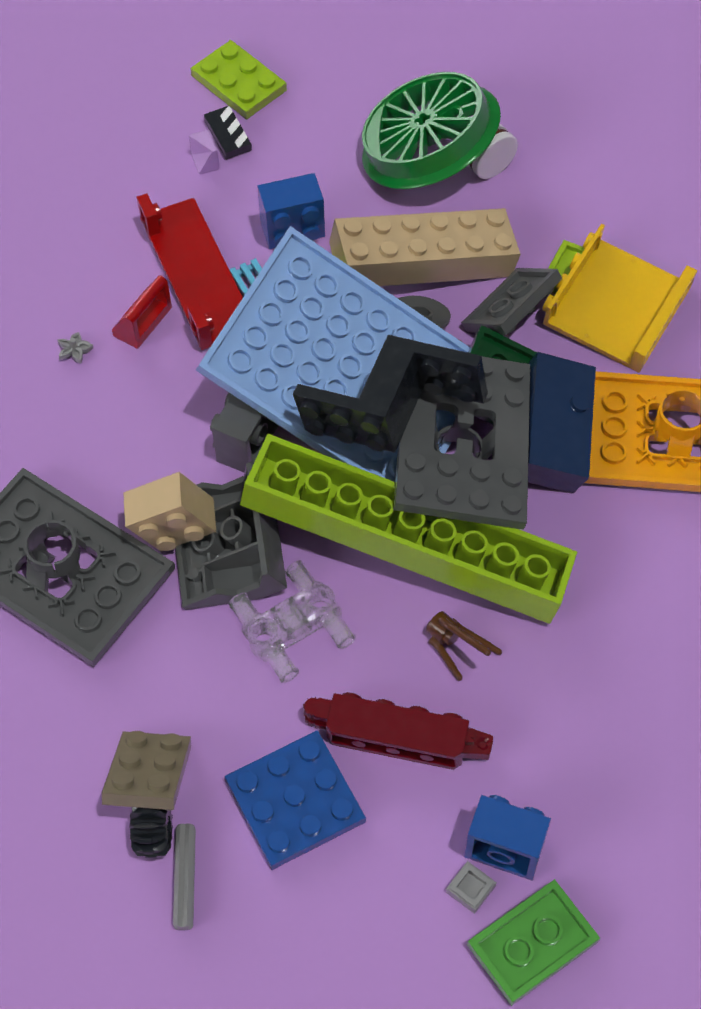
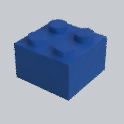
[257,173,325,249]
[464,795,551,881]

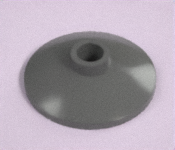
[398,295,451,328]

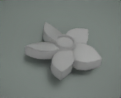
[57,332,93,363]

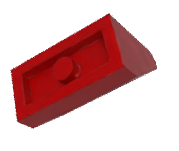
[112,275,172,349]

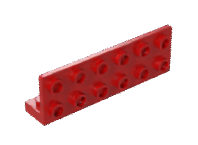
[136,193,243,350]

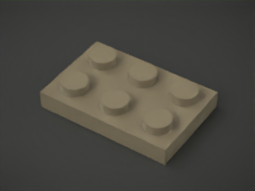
[102,731,191,810]

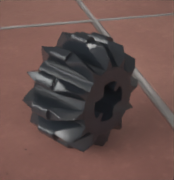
[129,807,173,858]

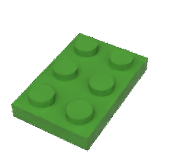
[467,879,600,1006]

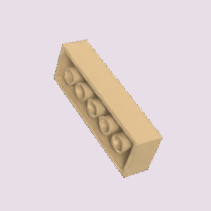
[329,208,521,286]

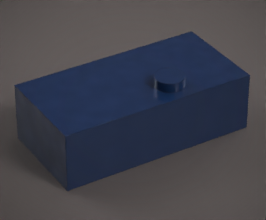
[528,352,596,493]

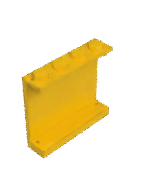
[542,223,698,373]

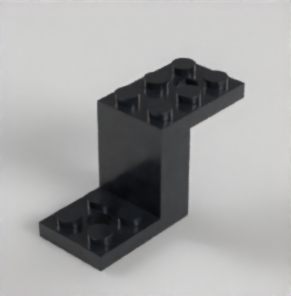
[293,335,488,453]

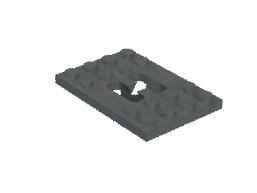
[393,357,530,530]
[0,468,175,667]

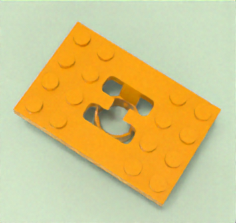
[585,371,701,492]

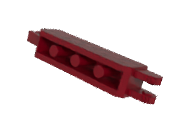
[303,692,493,770]

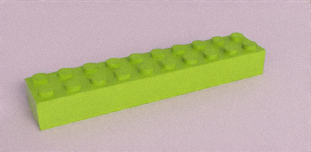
[240,434,577,624]

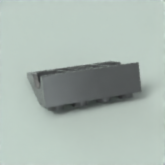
[176,461,287,610]

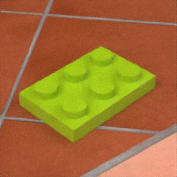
[190,40,287,120]

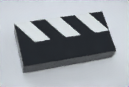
[204,105,252,160]

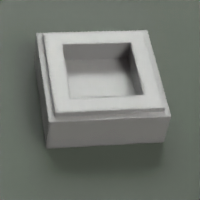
[446,861,497,914]

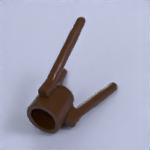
[426,611,502,681]

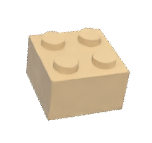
[123,472,216,551]

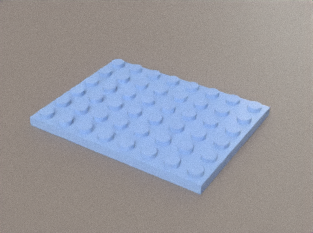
[196,226,470,482]

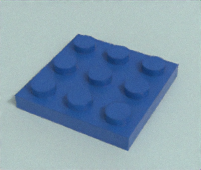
[224,730,366,870]

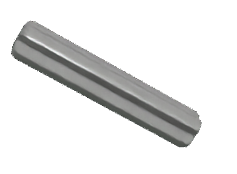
[173,823,196,930]

